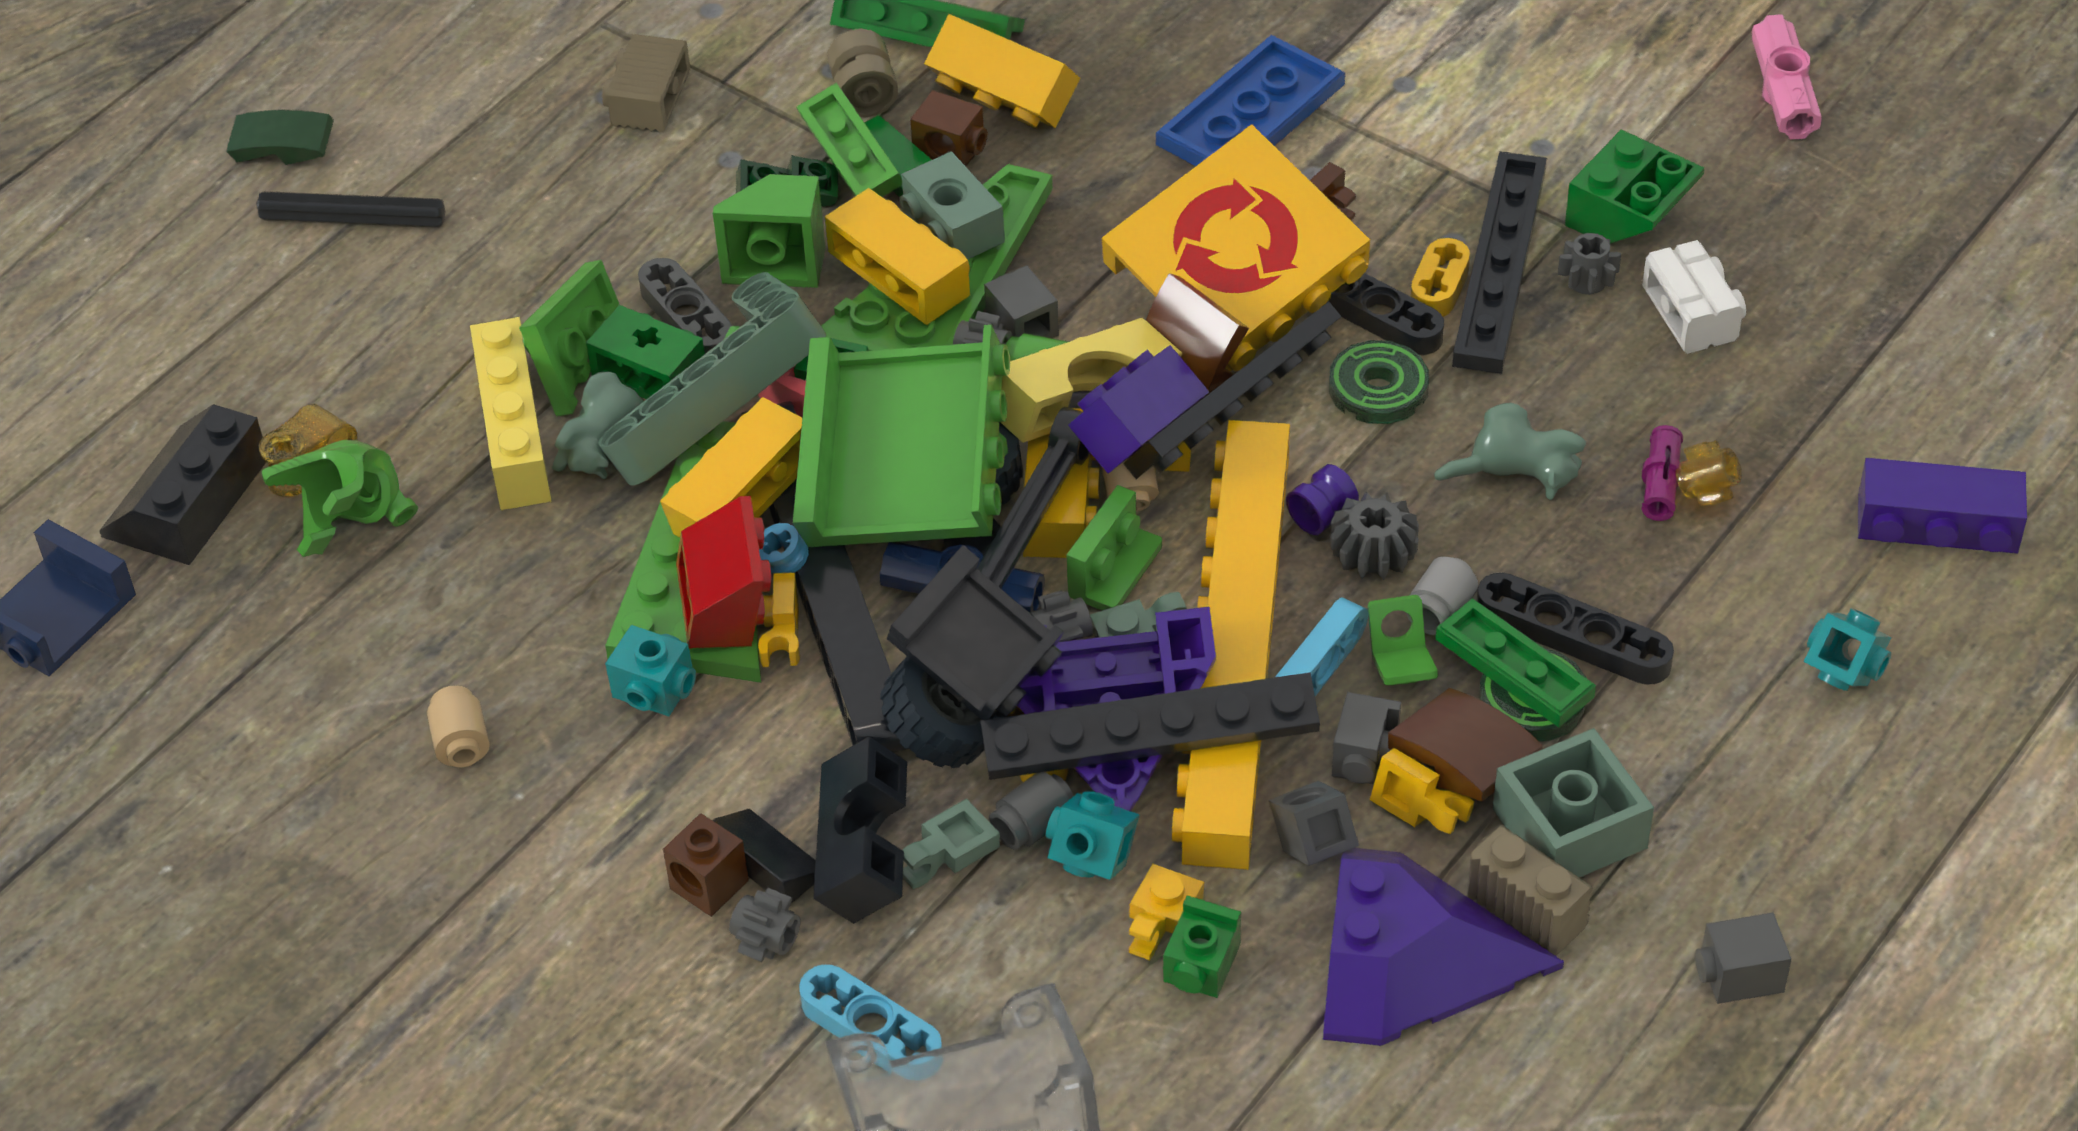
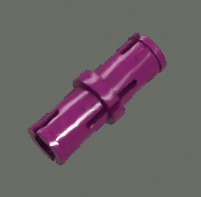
[1641,425,1684,521]

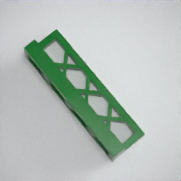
[830,0,1025,47]

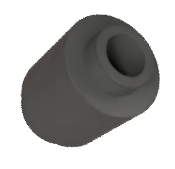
[989,772,1073,850]

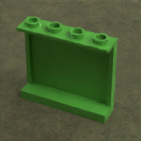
[793,325,1010,547]

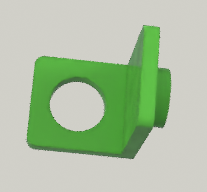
[1367,595,1438,685]

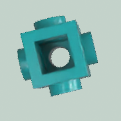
[1803,608,1892,691]
[605,625,696,717]
[1046,791,1140,880]

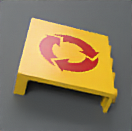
[1102,124,1370,372]

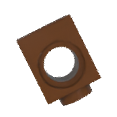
[910,91,988,166]
[663,813,749,917]

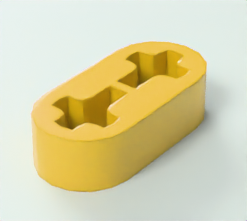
[1411,238,1470,317]

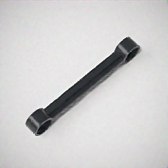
[977,407,1090,589]

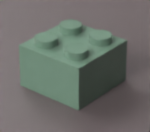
[1493,728,1654,878]

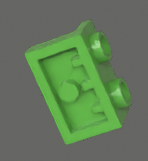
[1066,485,1162,610]

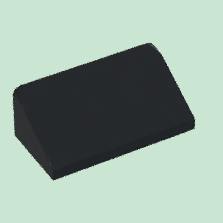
[712,808,816,903]

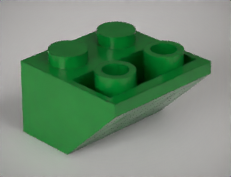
[1565,129,1705,244]

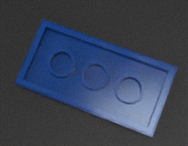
[1156,35,1345,166]

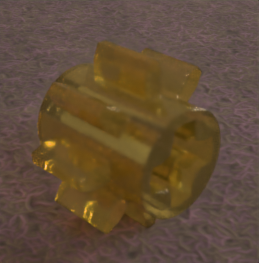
[1676,440,1742,507]

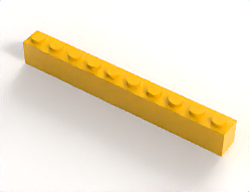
[1172,420,1290,870]

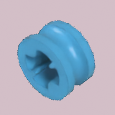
[759,523,809,575]

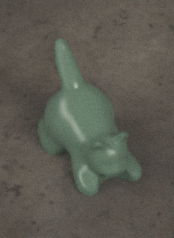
[552,372,644,479]
[1434,403,1586,500]

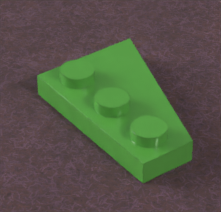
[519,260,619,416]

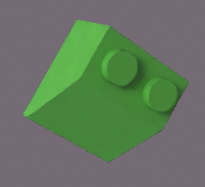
[713,174,826,288]

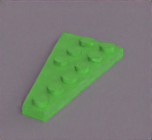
[821,164,1053,351]
[605,421,761,683]

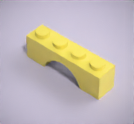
[470,317,552,510]
[1001,318,1182,443]

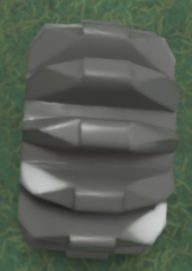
[1330,491,1419,580]

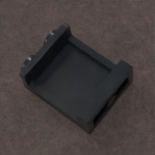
[887,545,1064,720]

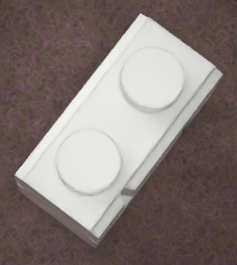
[1642,240,1746,354]

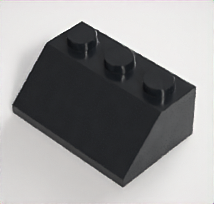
[99,404,269,565]

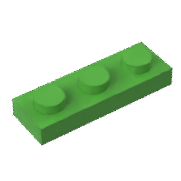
[796,83,902,197]

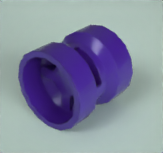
[1286,464,1359,535]

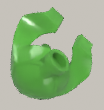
[262,440,418,557]

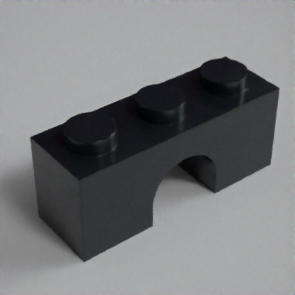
[813,737,908,924]

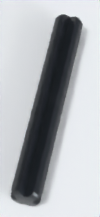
[257,191,445,227]

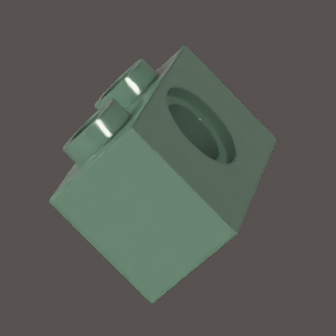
[900,151,1005,259]

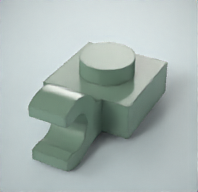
[1090,592,1187,638]
[902,798,1000,889]

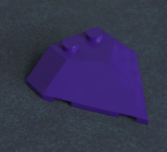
[1017,607,1216,811]
[1323,848,1564,1046]

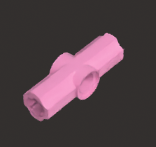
[1752,15,1821,140]

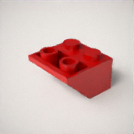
[676,496,771,648]

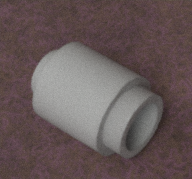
[1407,557,1478,635]

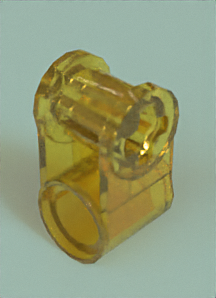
[258,404,357,497]

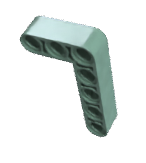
[599,272,826,486]

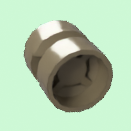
[827,29,898,118]

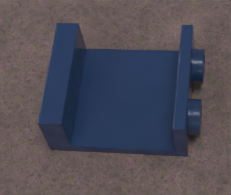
[0,519,136,677]

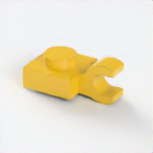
[758,573,800,667]
[1369,748,1474,834]
[1129,864,1204,960]

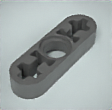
[638,258,732,354]

